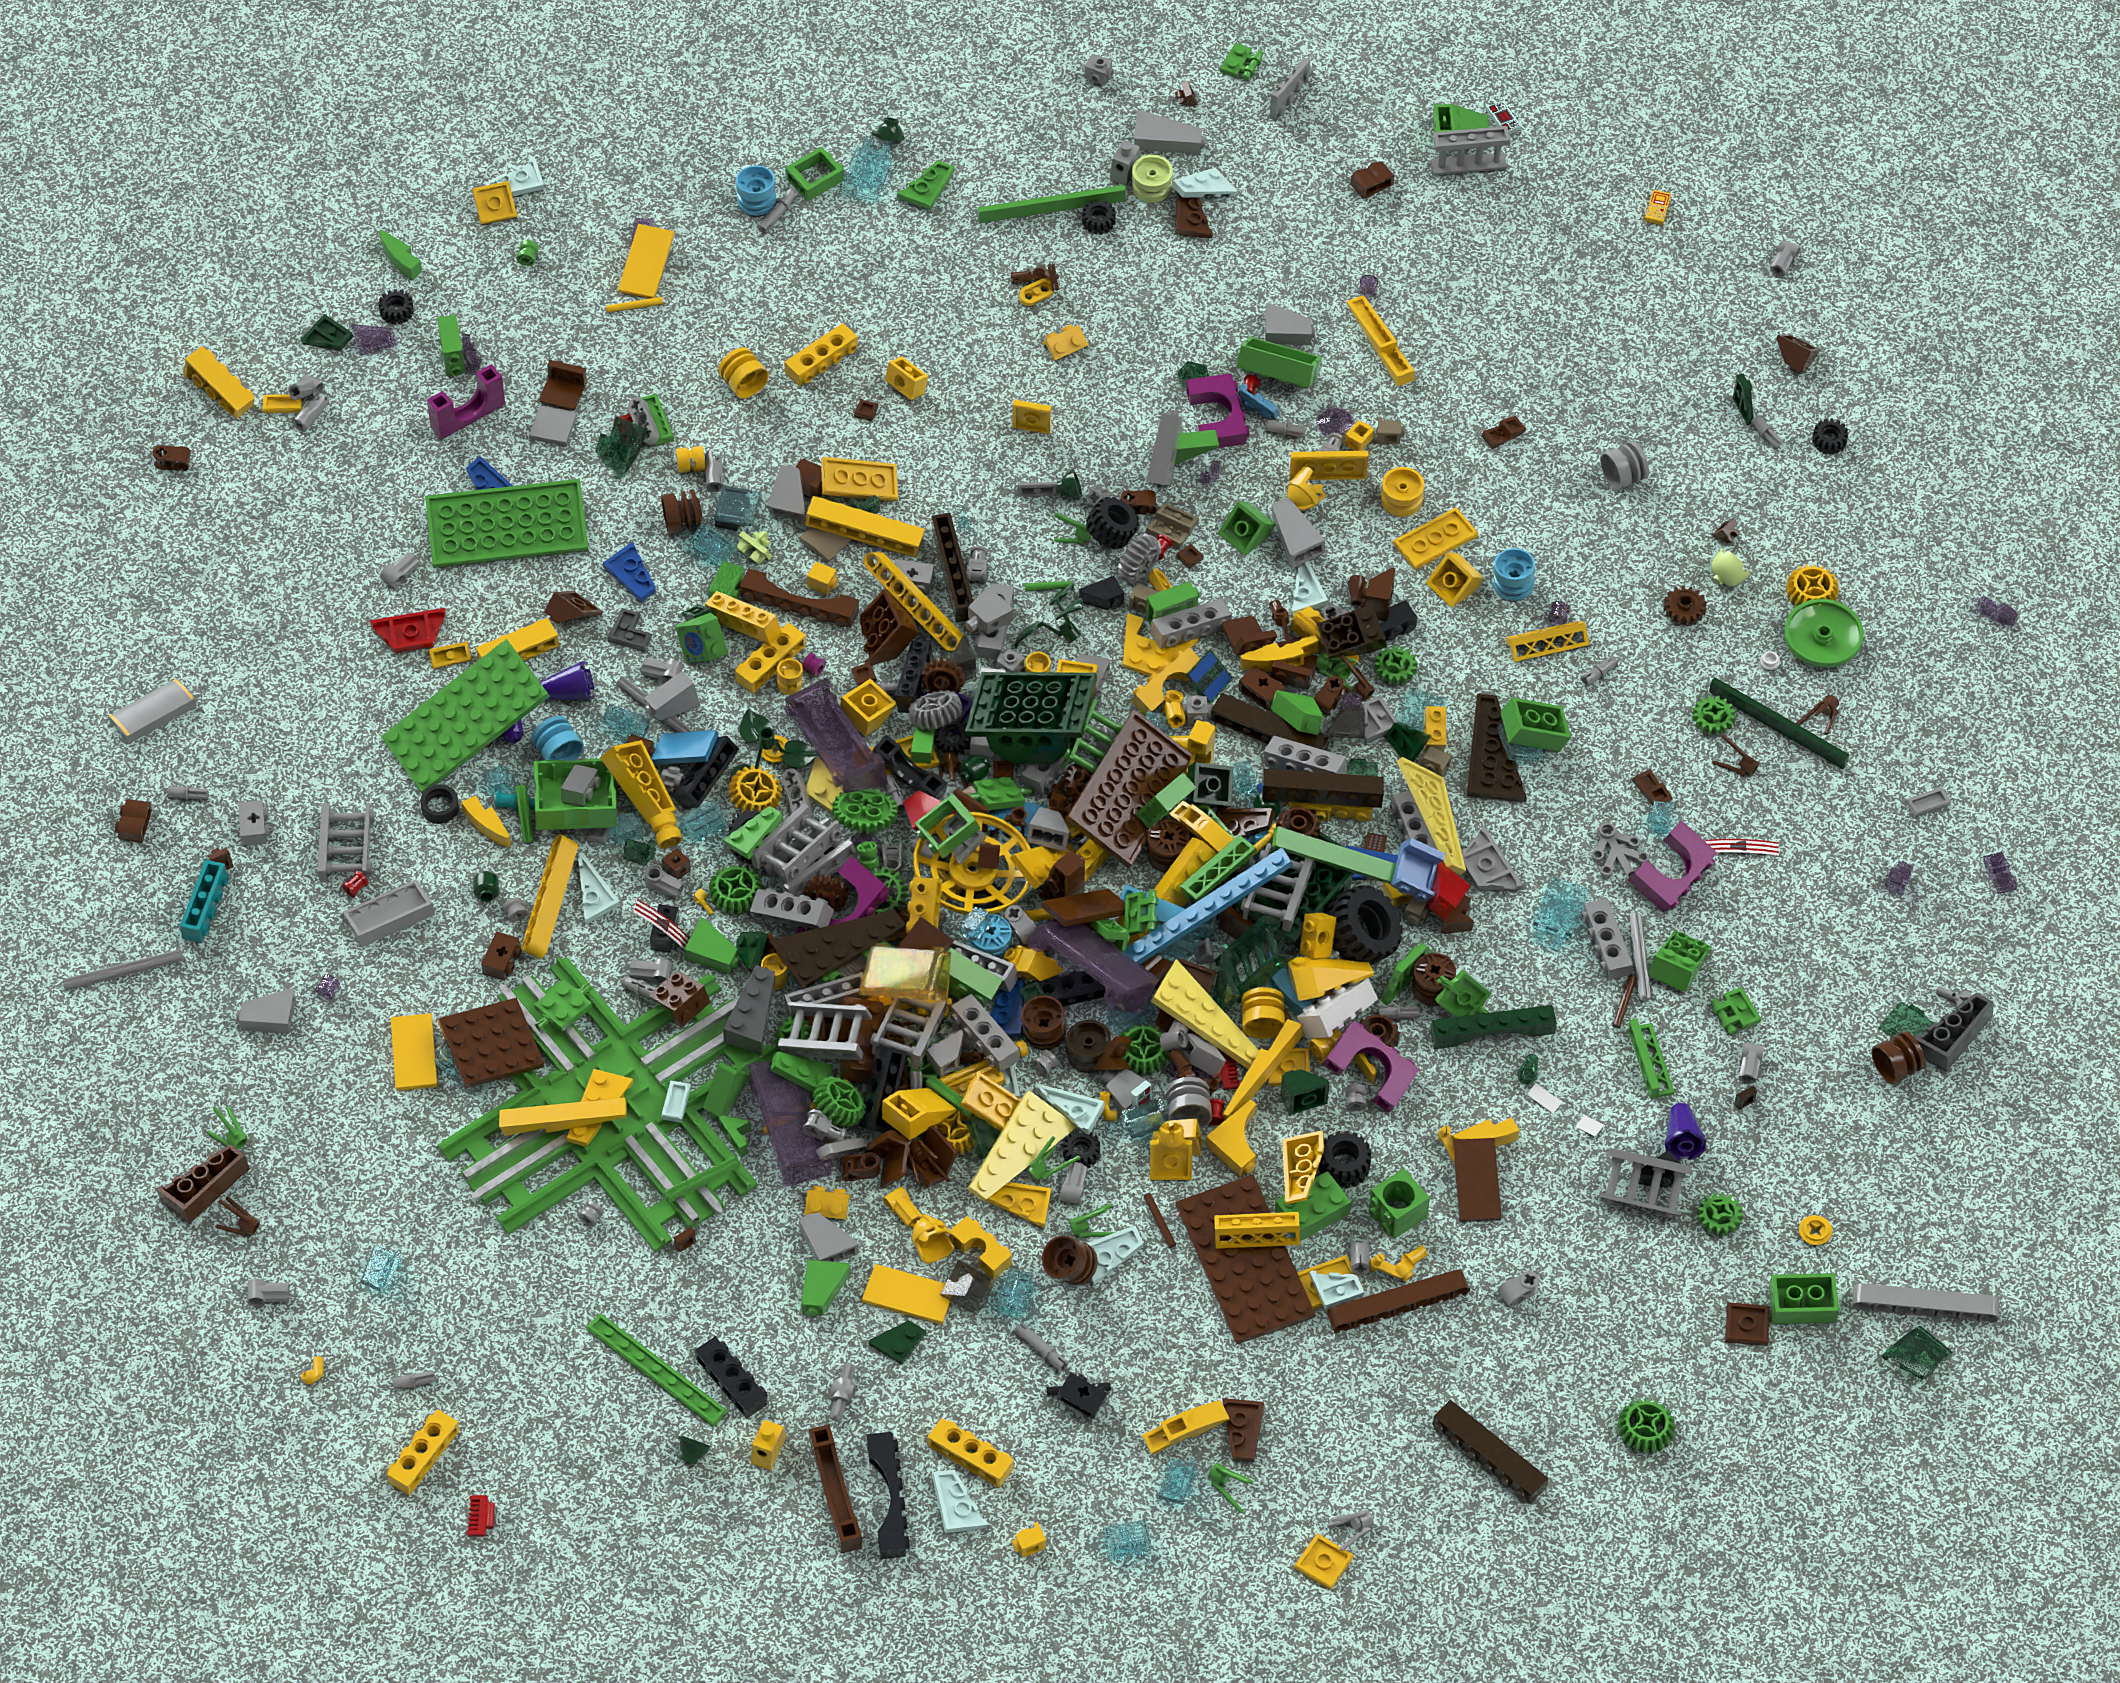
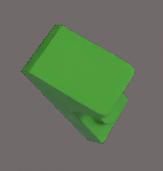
[719,1115,751,1157]

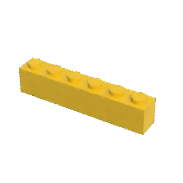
[805,496,925,558]

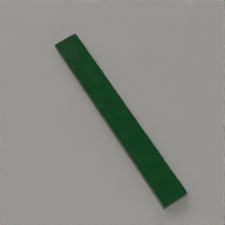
[1709,677,1849,770]

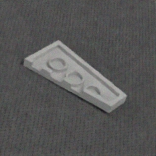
[1270,57,1312,120]

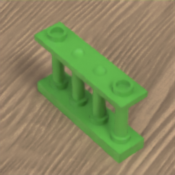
[1061,699,1123,773]

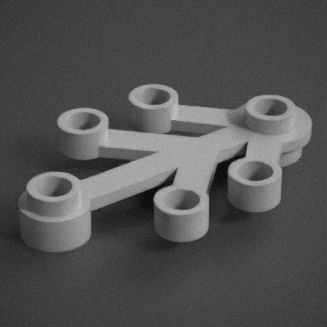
[1591,823,1649,887]

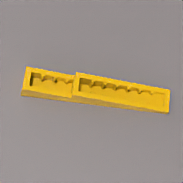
[1347,295,1415,386]
[1223,1019,1304,1121]
[499,1098,627,1136]

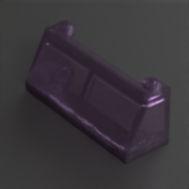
[784,677,888,793]
[1026,918,1159,1014]
[748,1062,834,1188]

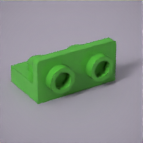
[1090,919,1130,951]

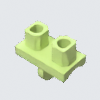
[736,531,773,565]

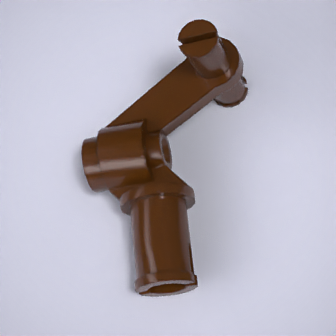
[1011,263,1059,291]
[1269,600,1302,648]
[1047,776,1074,816]
[1168,1049,1222,1097]

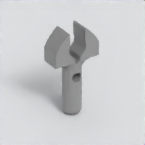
[1936,986,1972,1009]

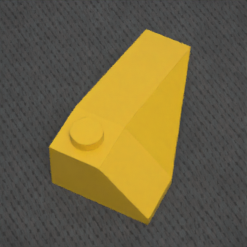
[1287,957,1374,1001]
[1282,1130,1324,1204]

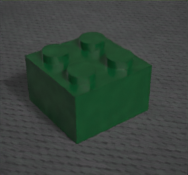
[1186,762,1234,809]

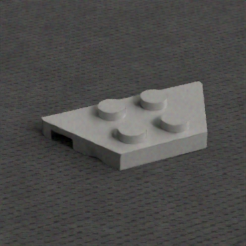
[1462,827,1523,890]

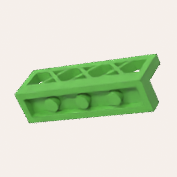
[1180,835,1257,902]
[1628,1019,1674,1099]

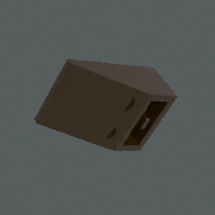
[1317,604,1387,658]

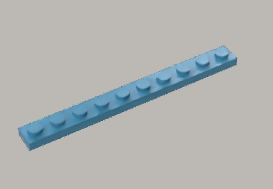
[1110,847,1293,976]

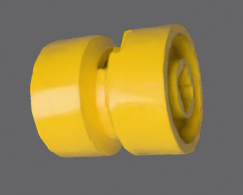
[676,446,705,473]
[1025,652,1051,672]
[777,658,803,695]
[650,812,683,849]
[761,953,788,990]
[1308,1029,1342,1064]

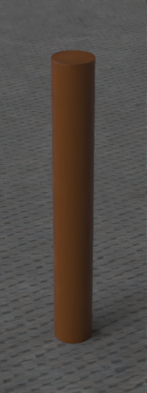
[1612,974,1637,1029]
[1143,1193,1176,1248]

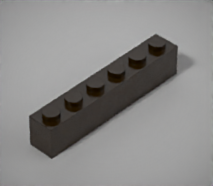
[931,513,973,622]
[1211,693,1329,751]
[1262,769,1384,808]
[1433,1399,1549,1504]

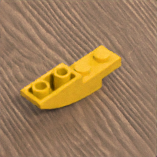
[1240,635,1319,672]
[1169,801,1234,853]
[1291,802,1373,822]
[1142,1400,1230,1456]

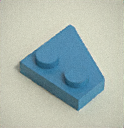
[1239,383,1279,420]

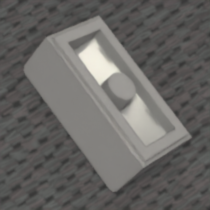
[1017,482,1057,497]

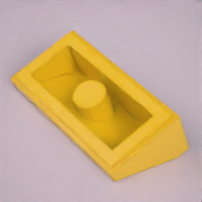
[428,641,471,669]

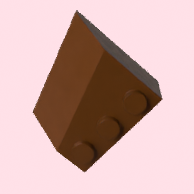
[860,588,919,666]

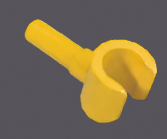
[694,889,714,916]

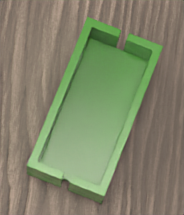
[1236,337,1322,388]

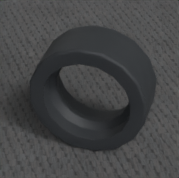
[420,784,459,824]

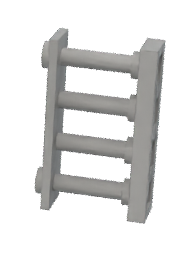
[1431,126,1510,176]
[317,803,375,881]
[751,803,842,884]
[763,818,858,897]
[1241,843,1314,932]
[870,982,948,1069]
[778,1001,872,1060]
[1599,1148,1692,1219]

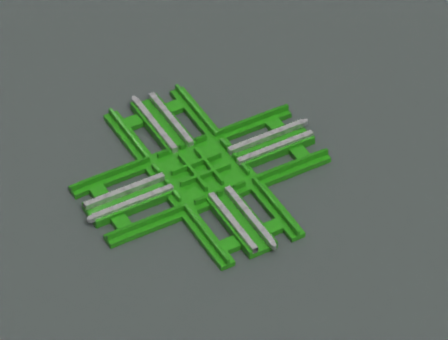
[437,957,776,1252]

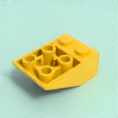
[882,1088,957,1140]

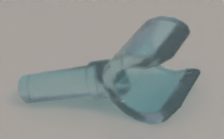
[958,506,969,529]

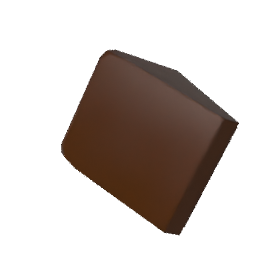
[978,844,1000,869]

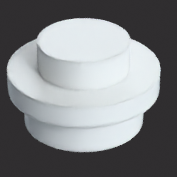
[1760,651,1780,670]

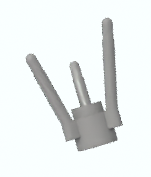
[1327,1510,1373,1551]

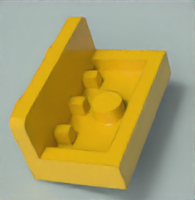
[1042,324,1088,361]
[804,1186,851,1220]

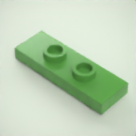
[641,393,674,446]

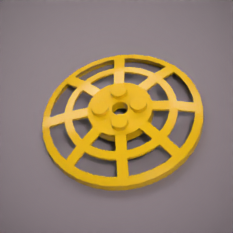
[913,812,1031,916]

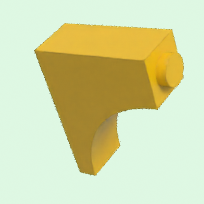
[1206,1099,1257,1177]

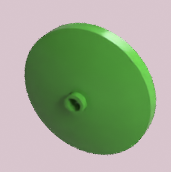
[1784,599,1864,668]

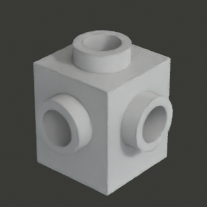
[1084,53,1114,85]
[996,648,1025,672]
[1183,695,1211,726]

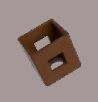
[662,848,691,880]

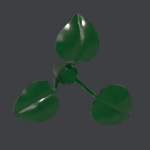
[1014,583,1083,649]
[730,709,818,791]

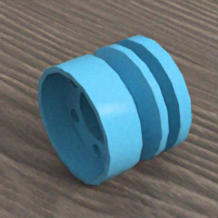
[736,165,777,216]
[1493,548,1535,601]
[531,716,584,761]
[969,914,1012,959]

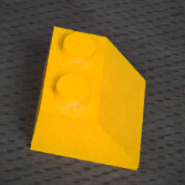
[1425,552,1485,607]
[839,679,897,737]

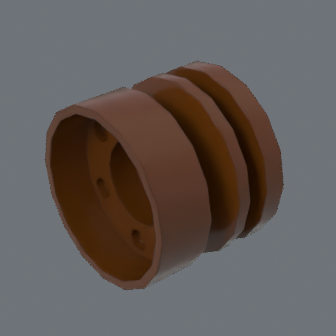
[661,489,702,535]
[1147,820,1190,873]
[1412,953,1456,1007]
[1021,995,1067,1050]
[1871,1030,1926,1085]
[1042,1235,1098,1286]

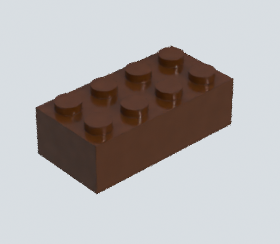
[838,997,886,1084]

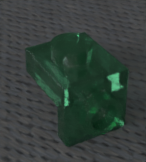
[1178,361,1209,387]
[850,495,880,514]
[623,838,656,865]

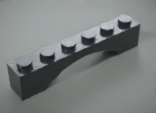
[867,1432,910,1559]

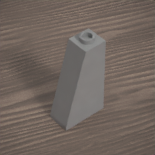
[1134,110,1205,154]
[1146,410,1183,485]
[1272,497,1325,569]

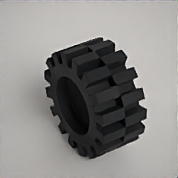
[1082,200,1116,234]
[378,289,414,324]
[1812,418,1848,454]
[935,718,971,755]
[1063,1130,1100,1169]

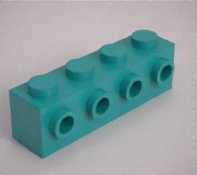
[180,860,229,943]

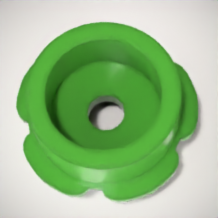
[1334,661,1352,680]

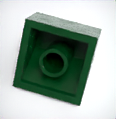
[1280,1069,1330,1115]

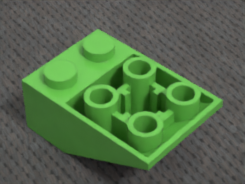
[1433,104,1489,132]
[1648,931,1712,992]

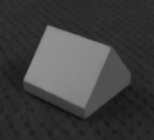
[1194,938,1215,965]

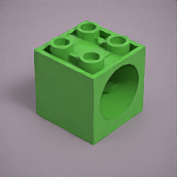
[1368,1168,1430,1239]

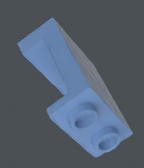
[1391,838,1445,902]

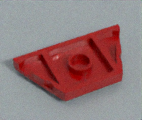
[370,608,446,653]

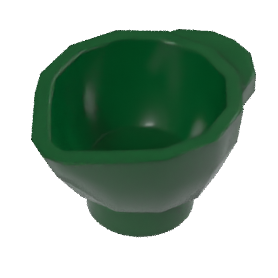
[871,117,905,142]
[1057,469,1082,497]
[678,1436,711,1464]

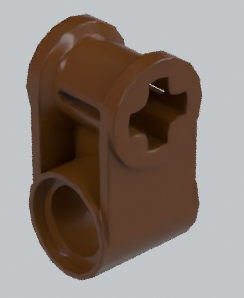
[153,445,191,471]
[1120,490,1157,515]
[1314,676,1345,716]
[840,1153,881,1182]

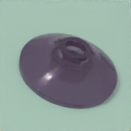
[1316,407,1354,437]

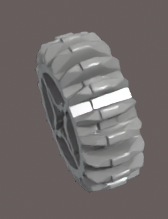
[1118,533,1161,585]
[908,690,962,730]

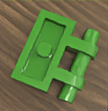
[1220,43,1264,81]
[1124,890,1158,936]
[1710,987,1761,1035]

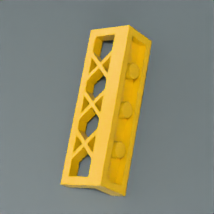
[1505,620,1589,662]
[1215,1212,1300,1248]

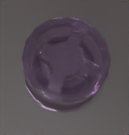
[1359,275,1378,298]
[1548,601,1570,625]
[1342,692,1362,716]
[315,974,340,999]

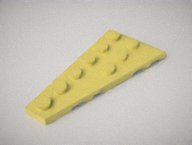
[1397,757,1466,875]
[1151,959,1259,1070]
[967,1090,1077,1201]

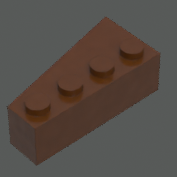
[1039,850,1085,901]
[156,1144,250,1224]

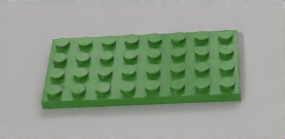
[425,479,589,568]
[381,639,550,793]

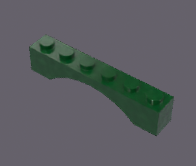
[1430,1005,1557,1049]

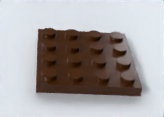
[438,997,544,1089]

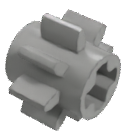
[1085,484,1111,507]
[661,766,684,792]

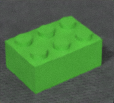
[1500,697,1571,752]
[929,947,1003,1008]
[1275,1171,1351,1241]
[1769,1273,1839,1324]

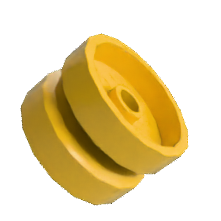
[1381,467,1425,517]

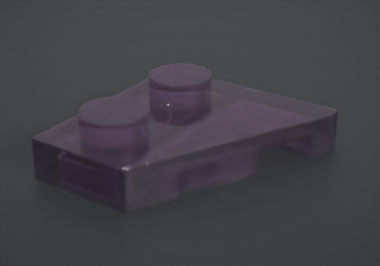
[351,324,398,356]

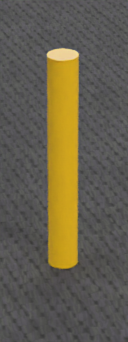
[606,297,663,313]

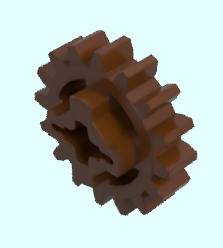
[1061,763,1093,802]
[804,874,848,911]

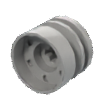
[1600,441,1649,490]
[1166,1077,1212,1129]

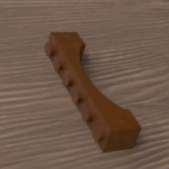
[740,568,859,628]
[809,1424,862,1554]

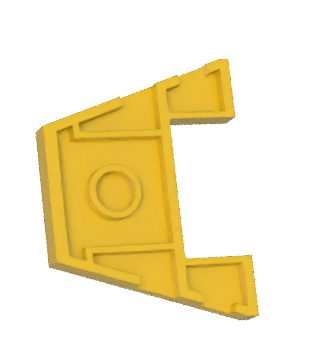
[1123,613,1199,677]

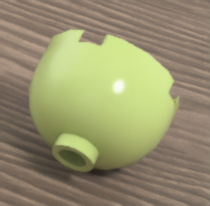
[1711,548,1750,587]

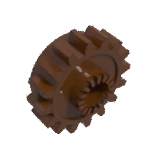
[1663,586,1707,626]
[921,657,965,694]
[1276,807,1321,839]
[1360,1014,1400,1056]

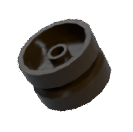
[1066,1020,1111,1073]

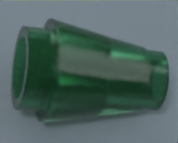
[1517,1054,1539,1085]

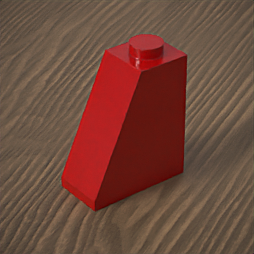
[903,791,954,832]
[1428,862,1470,920]

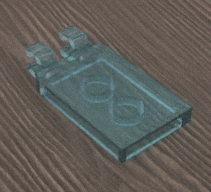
[841,136,893,203]
[1533,877,1590,952]

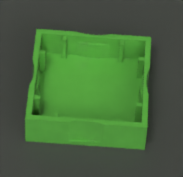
[534,758,617,830]

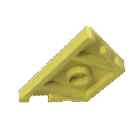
[806,757,861,813]

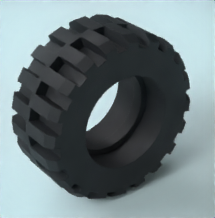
[1325,885,1403,965]

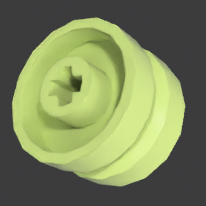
[1132,155,1173,203]

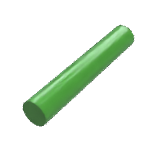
[1025,580,1071,591]

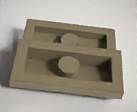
[1145,503,1199,549]
[798,527,853,563]

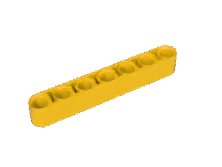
[863,552,967,651]
[521,834,578,960]

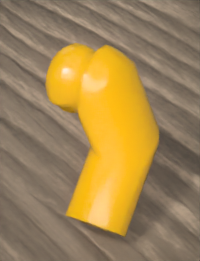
[1100,1091,1117,1122]
[301,1356,324,1385]

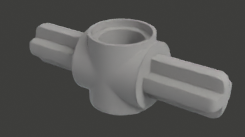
[830,1362,856,1422]

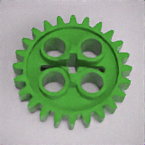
[832,786,898,834]

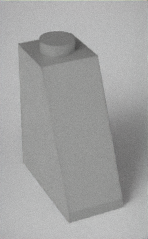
[1265,303,1315,345]
[767,465,807,522]
[644,671,700,721]
[1026,807,1069,851]
[236,989,296,1034]
[799,1212,859,1262]

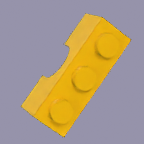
[949,1216,1012,1280]

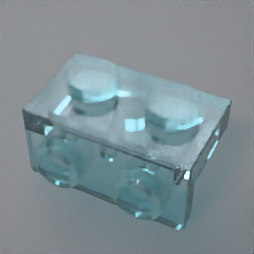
[360,1244,403,1292]
[1158,1457,1198,1505]

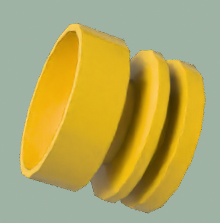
[718,347,769,399]
[1242,987,1285,1039]

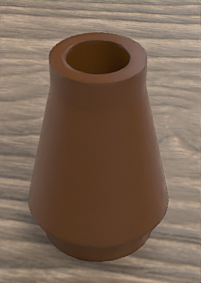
[1347,575,1367,605]

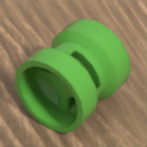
[516,240,539,266]
[857,842,880,869]

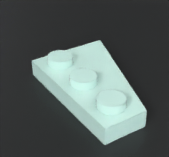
[485,158,544,196]
[1171,168,1238,197]
[1088,1226,1143,1286]
[932,1470,988,1533]

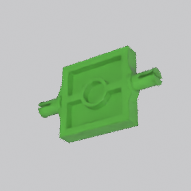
[967,777,1032,810]
[1435,969,1492,1017]
[534,980,593,1032]

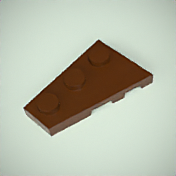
[1175,192,1213,238]
[1215,808,1275,838]
[1222,1398,1265,1462]

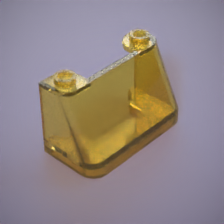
[859,943,951,1002]

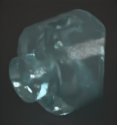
[435,1041,456,1070]

